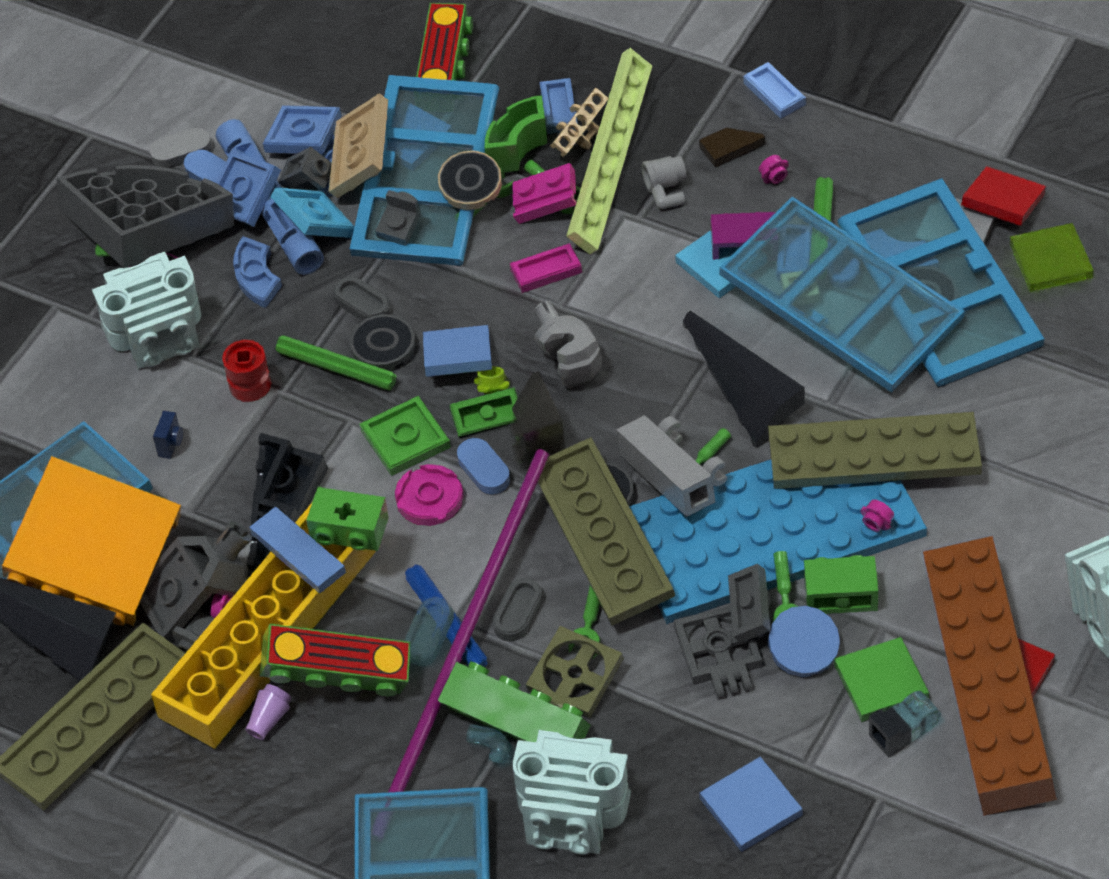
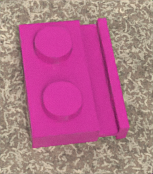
[513,163,576,224]

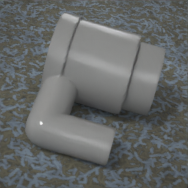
[641,156,687,209]

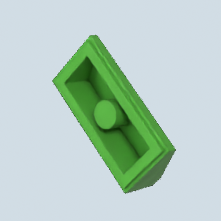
[449,387,523,437]

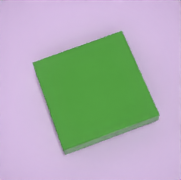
[359,396,451,476]
[834,637,929,722]

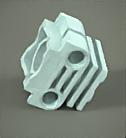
[92,252,201,370]
[1064,536,1109,658]
[513,730,631,855]

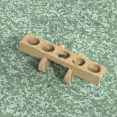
[550,88,609,157]

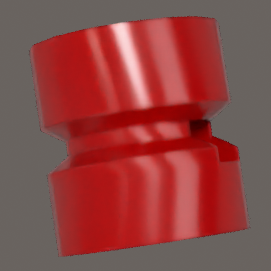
[222,340,271,402]

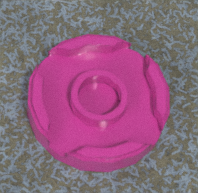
[395,464,464,526]

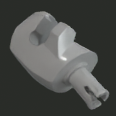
[534,301,602,388]

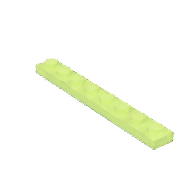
[566,48,652,254]

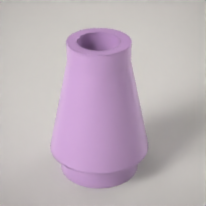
[245,684,291,740]

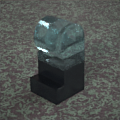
[869,691,941,758]

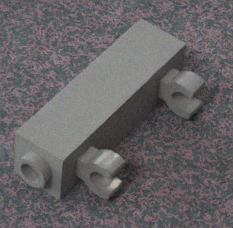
[616,415,727,517]

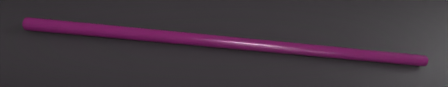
[371,449,549,843]

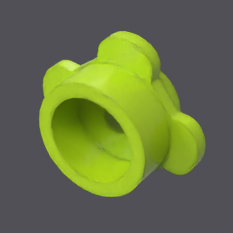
[474,366,510,394]

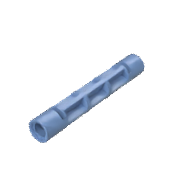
[215,119,324,275]

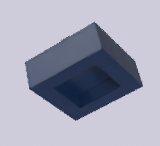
[153,411,183,459]

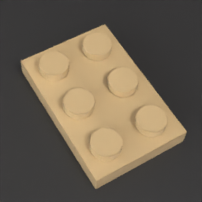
[329,93,388,198]

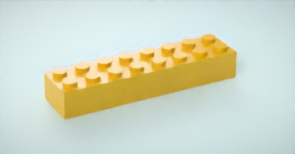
[151,503,376,749]

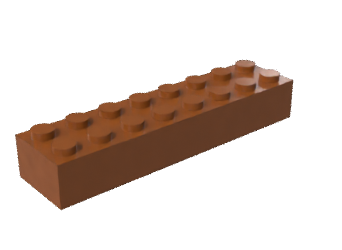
[923,536,1057,816]

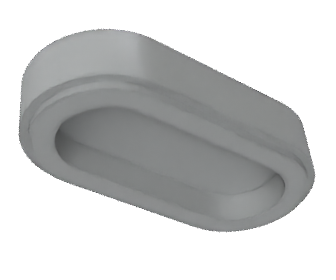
[149,128,211,168]

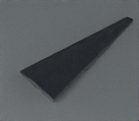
[683,310,805,448]
[247,433,328,579]
[0,578,116,683]

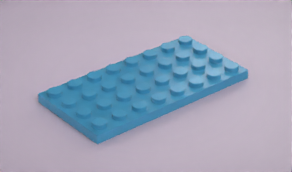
[629,459,927,624]

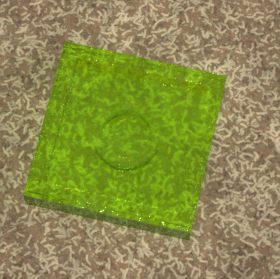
[1010,223,1094,292]

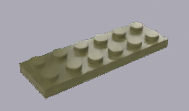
[768,412,982,489]
[529,437,676,626]
[0,623,185,811]

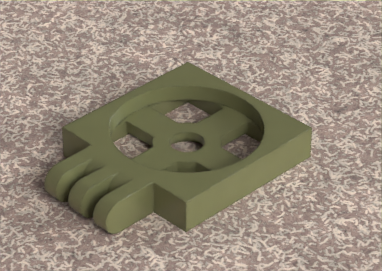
[526,626,624,718]

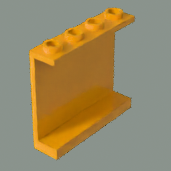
[2,456,181,626]

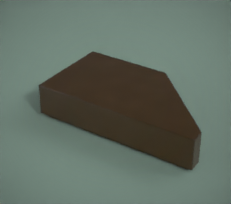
[699,128,765,167]

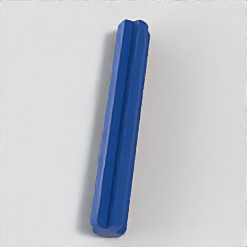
[405,564,487,667]

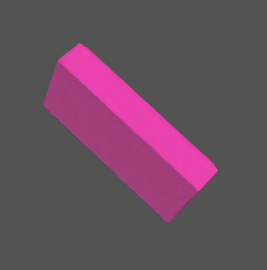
[510,243,582,293]

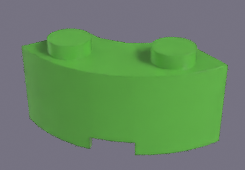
[485,95,547,172]

